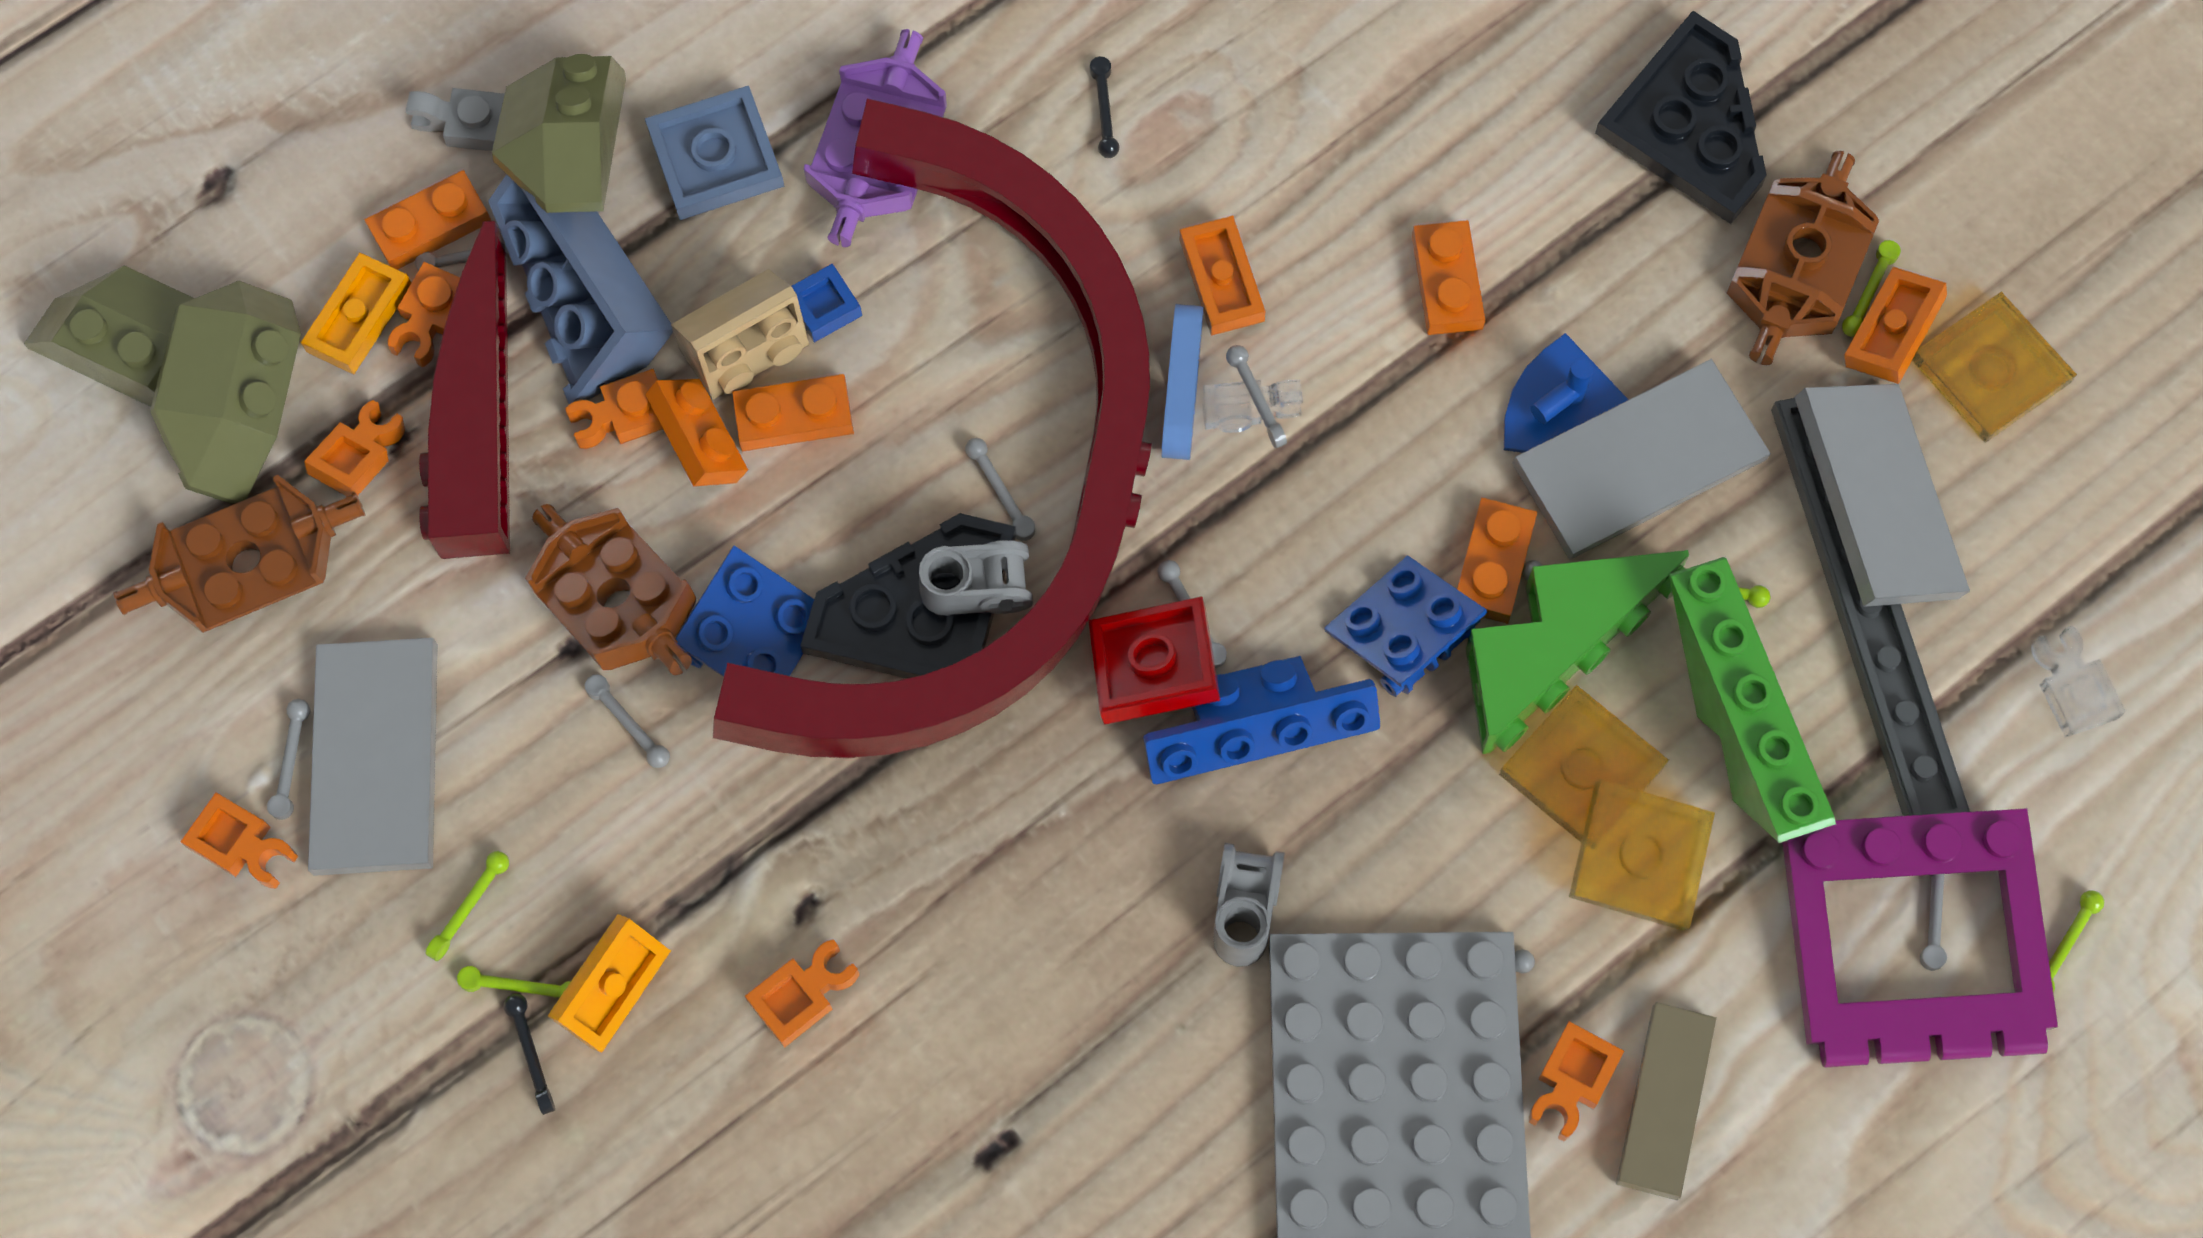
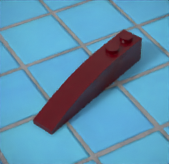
[419,221,510,559]

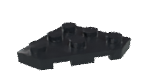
[1595,11,1767,224]
[800,513,1016,679]

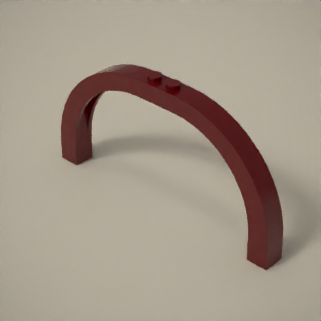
[713,98,1152,758]

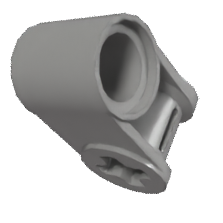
[919,541,1033,616]
[1213,843,1285,967]

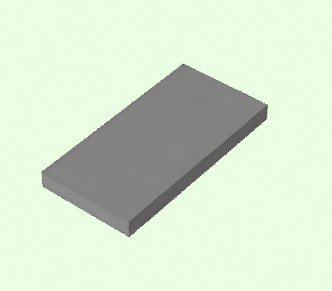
[1512,359,1771,560]
[1794,384,1970,607]
[308,638,438,876]

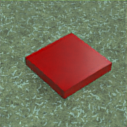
[1088,596,1220,725]

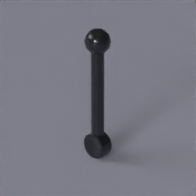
[1090,56,1120,158]
[504,994,555,1115]

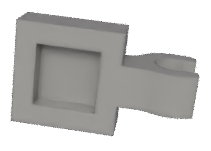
[406,88,504,151]

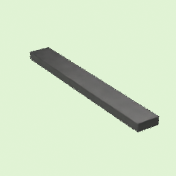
[1771,398,1970,816]

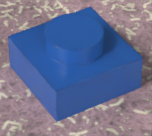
[792,263,862,343]

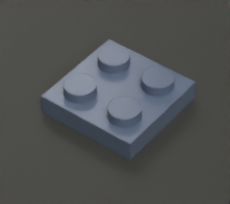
[645,85,785,220]

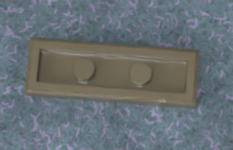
[1616,1002,1717,1200]

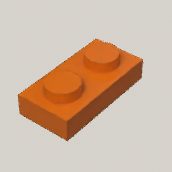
[364,170,492,270]
[1179,215,1266,336]
[1412,220,1485,335]
[1844,267,1947,384]
[732,374,854,452]
[645,379,748,487]
[1457,497,1537,624]

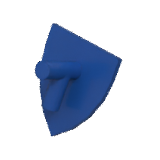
[1504,333,1629,453]

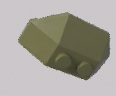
[492,54,626,213]
[24,265,194,407]
[150,281,301,505]

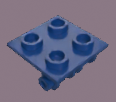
[676,546,814,677]
[1324,555,1487,697]

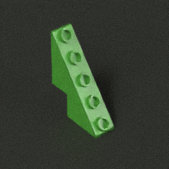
[1466,550,1689,754]
[1669,557,1836,843]

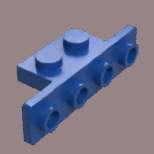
[1143,656,1381,784]

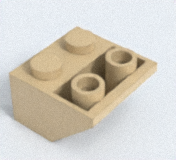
[671,269,809,400]

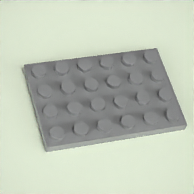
[1269,932,1531,1238]

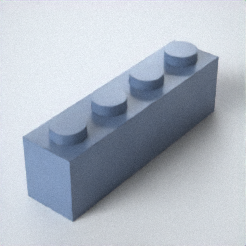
[488,174,673,404]

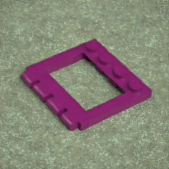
[1782,808,2058,1068]

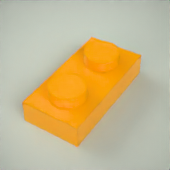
[300,252,412,375]
[548,914,671,1053]

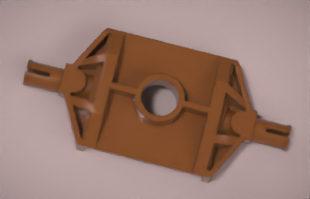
[1727,151,1879,365]
[113,475,366,633]
[525,504,696,676]

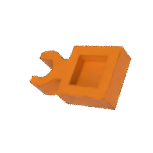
[388,262,460,367]
[565,368,663,449]
[304,400,405,497]
[180,792,298,889]
[745,939,860,1048]
[1529,1021,1624,1142]

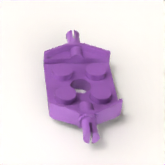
[804,29,947,247]

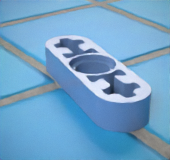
[1162,304,1204,460]

